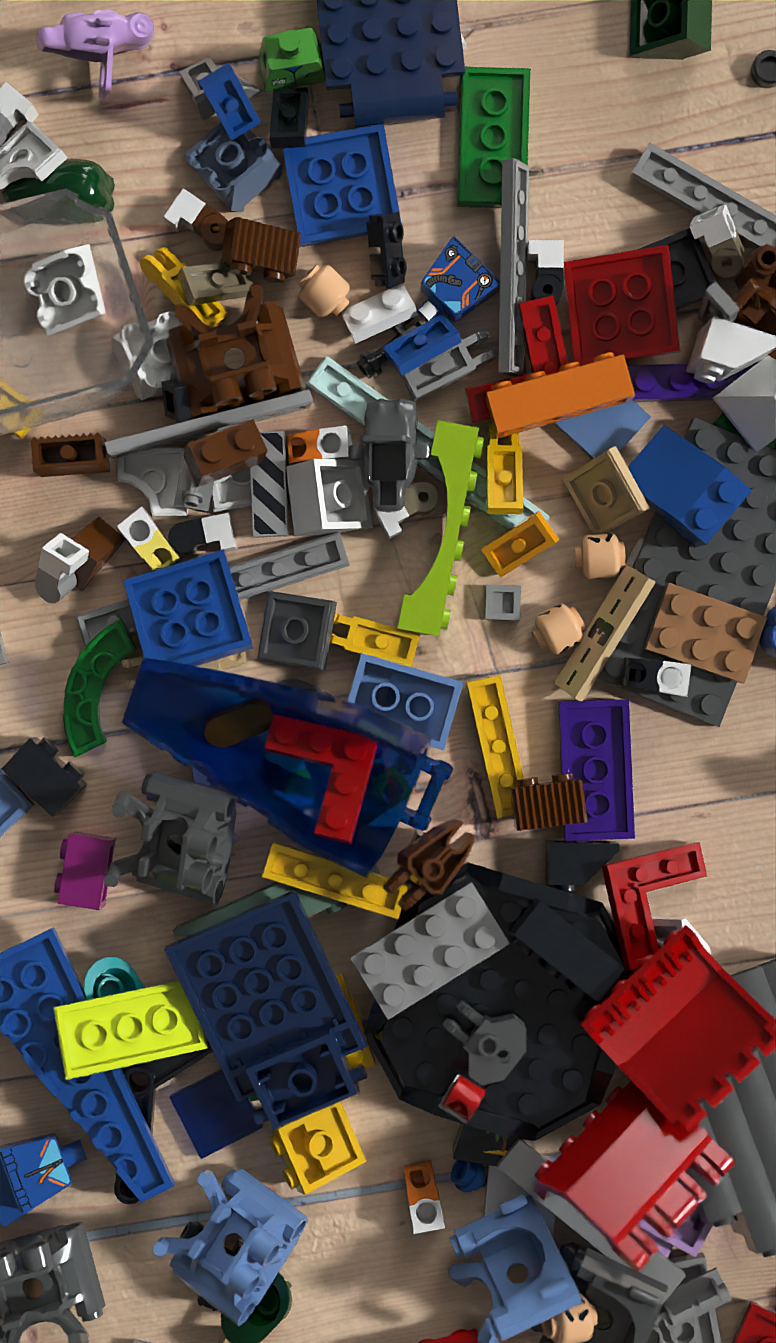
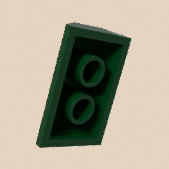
[630,0,712,60]

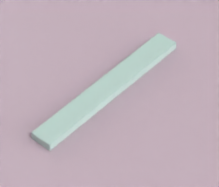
[306,356,550,530]

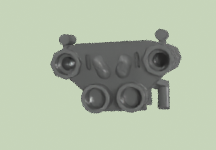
[104,772,237,905]
[0,1221,106,1343]
[530,1242,668,1343]

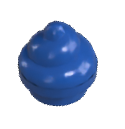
[451,1160,487,1193]

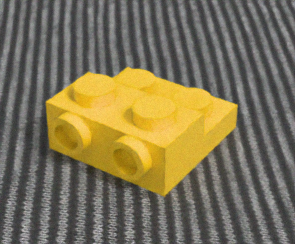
[269,1102,367,1195]

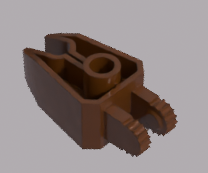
[383,819,475,911]

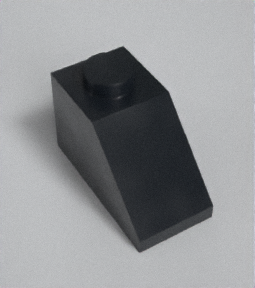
[545,840,620,892]

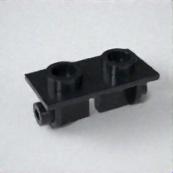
[366,212,407,288]

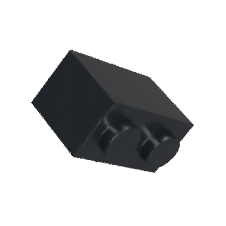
[1,737,87,817]

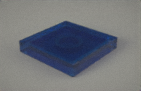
[169,1069,264,1159]

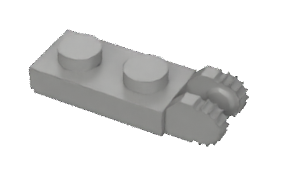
[402,329,499,402]

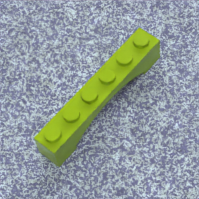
[397,420,484,636]

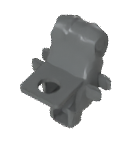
[348,398,431,512]

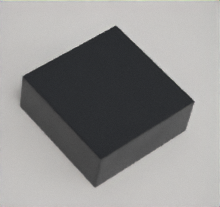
[161,379,192,423]

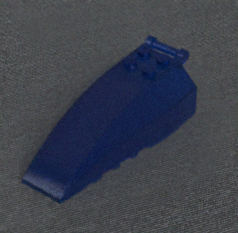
[122,658,453,878]

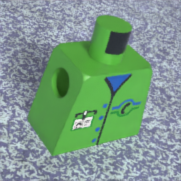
[258,28,326,93]

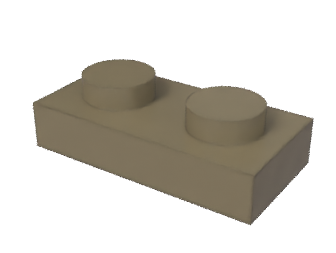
[177,262,253,306]

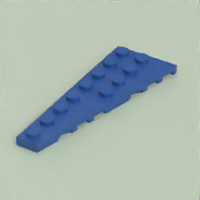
[0,927,175,1203]

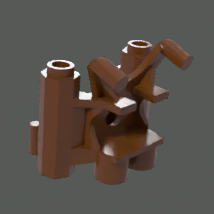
[732,244,776,359]
[166,283,306,420]

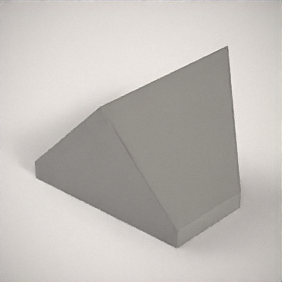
[179,56,264,120]

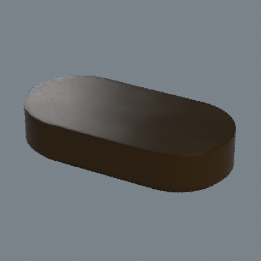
[205,698,273,748]

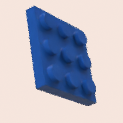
[283,124,401,247]
[123,550,254,680]

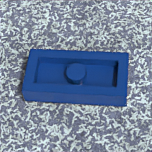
[198,63,261,141]
[383,313,462,376]

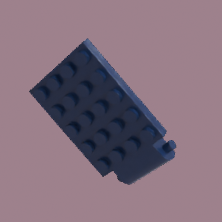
[316,0,465,128]
[164,890,368,1130]

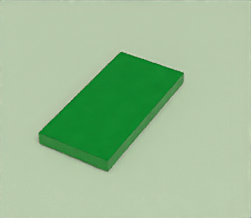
[457,67,531,208]

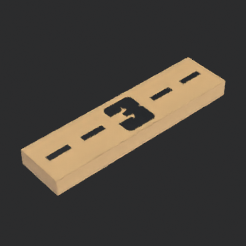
[554,564,656,702]

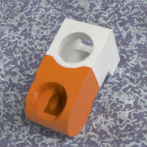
[286,425,353,465]
[404,1160,445,1234]

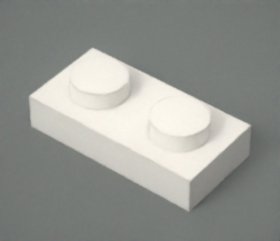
[341,283,418,344]

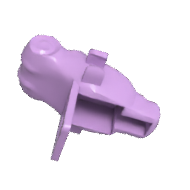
[36,10,154,99]

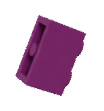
[54,831,116,910]

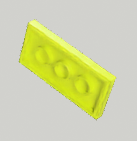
[53,981,208,1080]

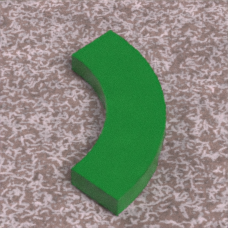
[63,618,137,758]

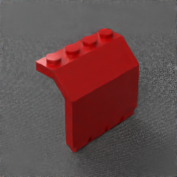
[580,925,776,1132]

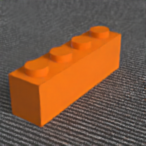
[485,352,635,439]

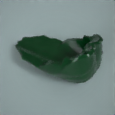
[2,158,115,222]

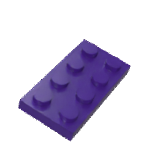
[558,699,635,841]

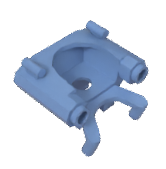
[153,1168,308,1326]
[448,1194,582,1343]

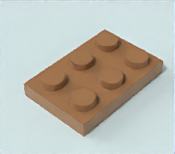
[643,583,767,684]

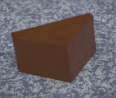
[71,517,126,591]

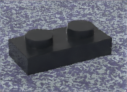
[269,87,309,149]

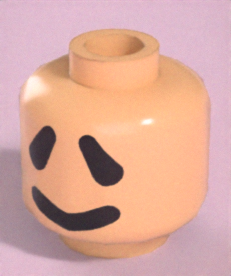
[575,533,625,580]
[532,603,586,655]
[541,1294,598,1343]

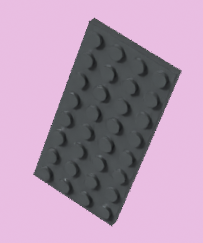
[597,417,776,727]

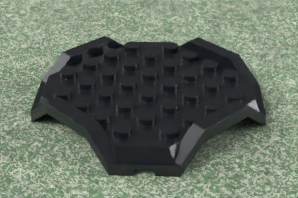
[364,862,637,1141]

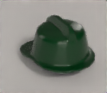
[221,1272,292,1343]

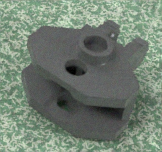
[442,1000,526,1085]

